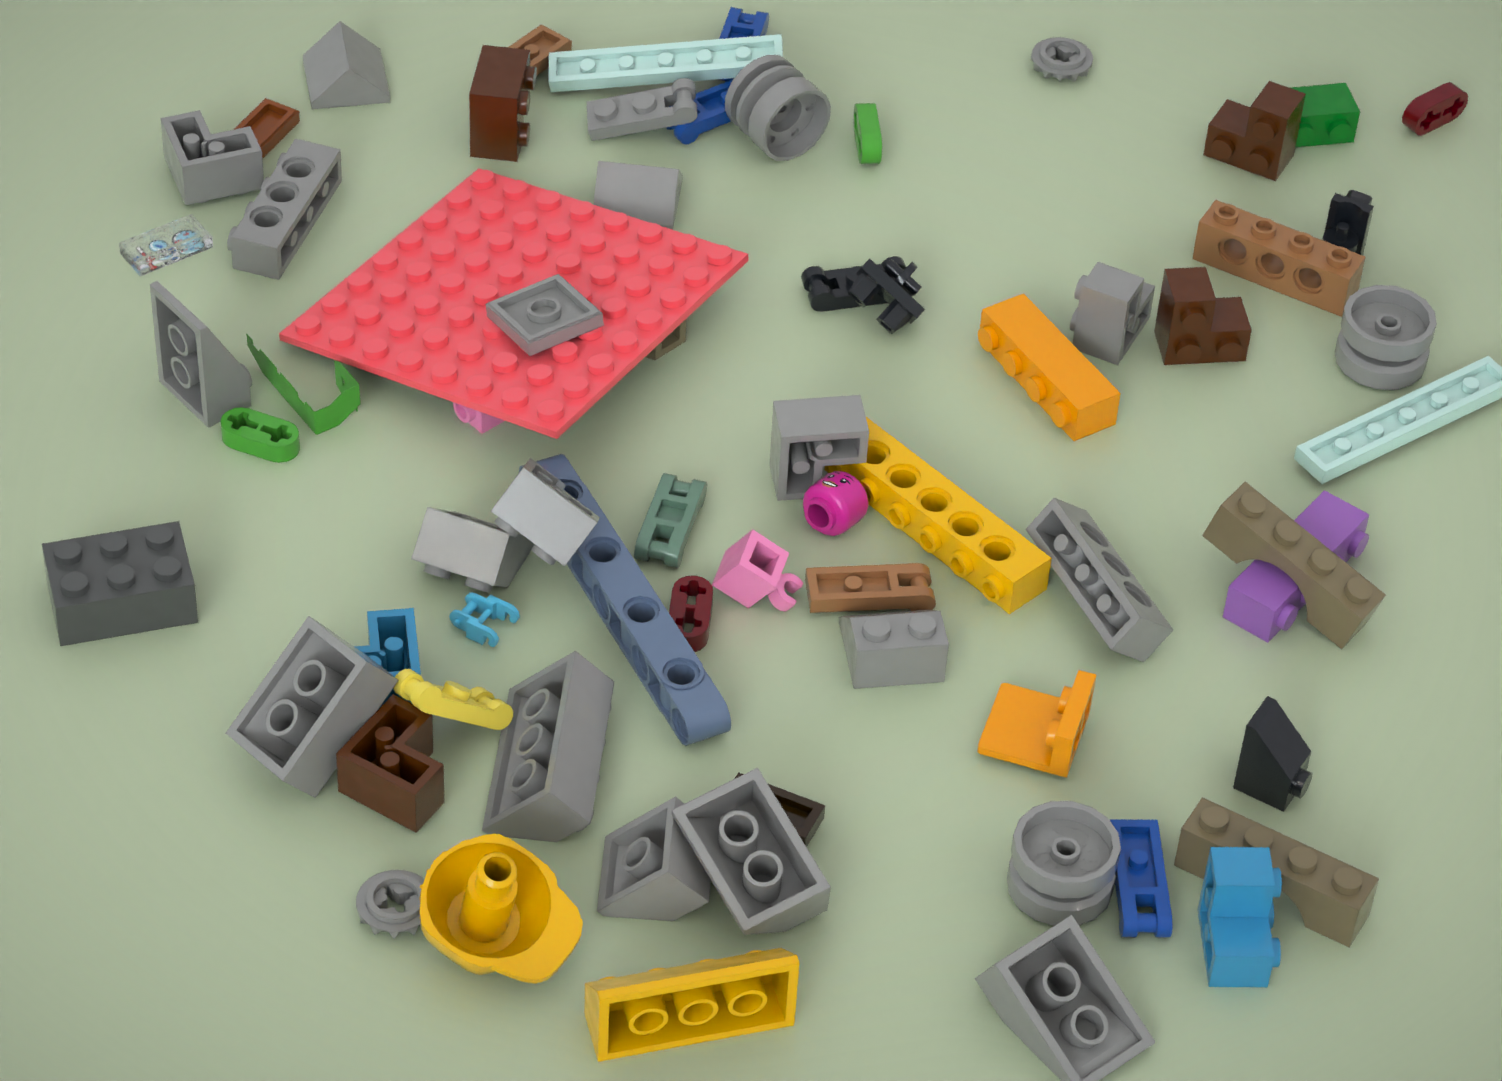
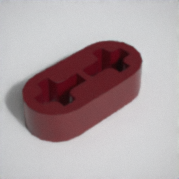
[1402,82,1468,136]
[669,575,713,652]

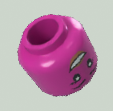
[803,471,869,536]

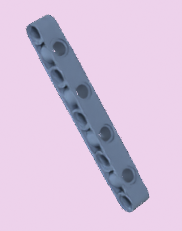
[519,454,731,746]

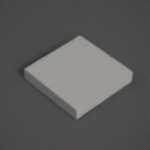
[485,274,604,356]

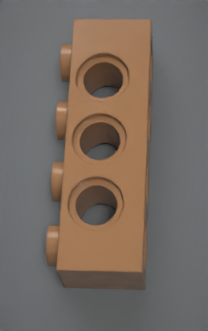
[1192,200,1366,317]

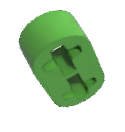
[853,103,882,164]
[220,407,300,463]

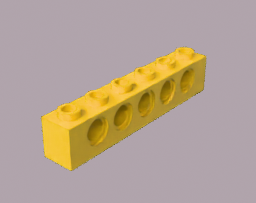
[824,417,1052,614]

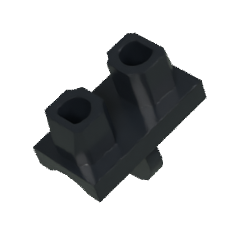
[1322,190,1374,256]
[848,258,925,334]

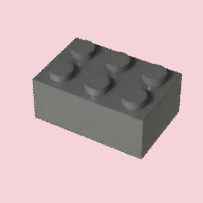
[42,521,198,646]

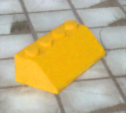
[584,948,800,1062]

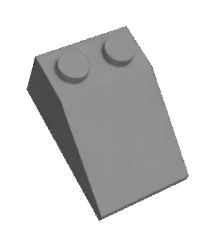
[150,281,252,428]
[975,915,1156,1081]

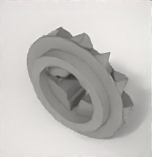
[1031,37,1093,82]
[356,870,424,939]

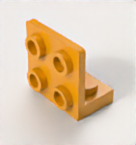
[977,670,1097,778]

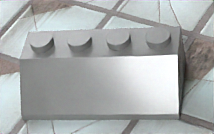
[482,651,614,842]

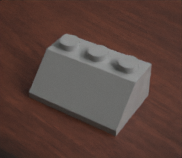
[226,616,398,798]
[672,768,831,935]

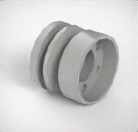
[725,55,831,161]

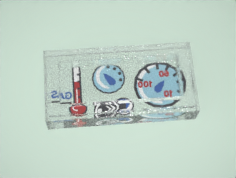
[119,214,213,277]

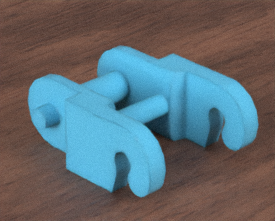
[449,592,520,647]

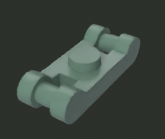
[634,473,707,568]

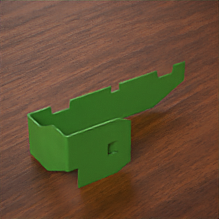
[246,334,361,435]

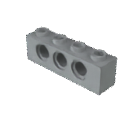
[227,139,342,280]
[1025,498,1173,662]

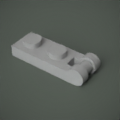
[587,78,697,141]

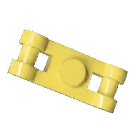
[393,669,513,730]

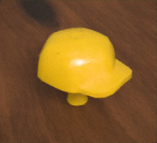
[419,834,583,984]

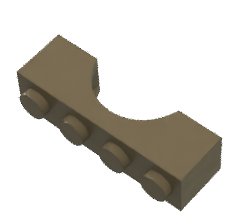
[1202,481,1386,649]
[1174,797,1379,948]

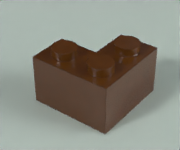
[469,45,537,162]
[1203,81,1306,181]
[1154,267,1252,365]
[336,694,445,833]

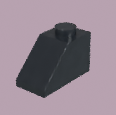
[1233,696,1313,812]

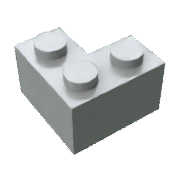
[160,110,264,205]
[1070,262,1155,365]
[770,395,869,501]
[491,458,600,566]

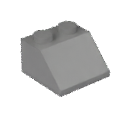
[411,507,534,593]
[839,610,949,689]
[597,797,711,921]

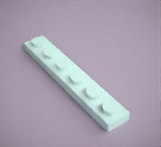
[548,34,783,92]
[1294,356,1502,484]

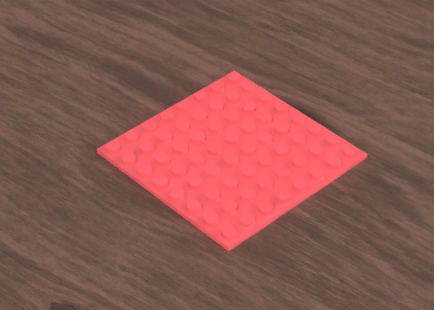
[279,168,749,439]

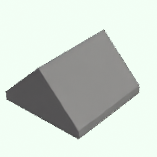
[303,21,390,109]
[593,161,683,230]

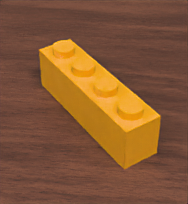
[978,293,1121,441]

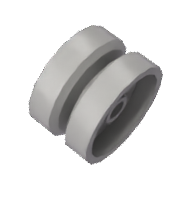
[1335,285,1437,390]
[1007,801,1121,926]

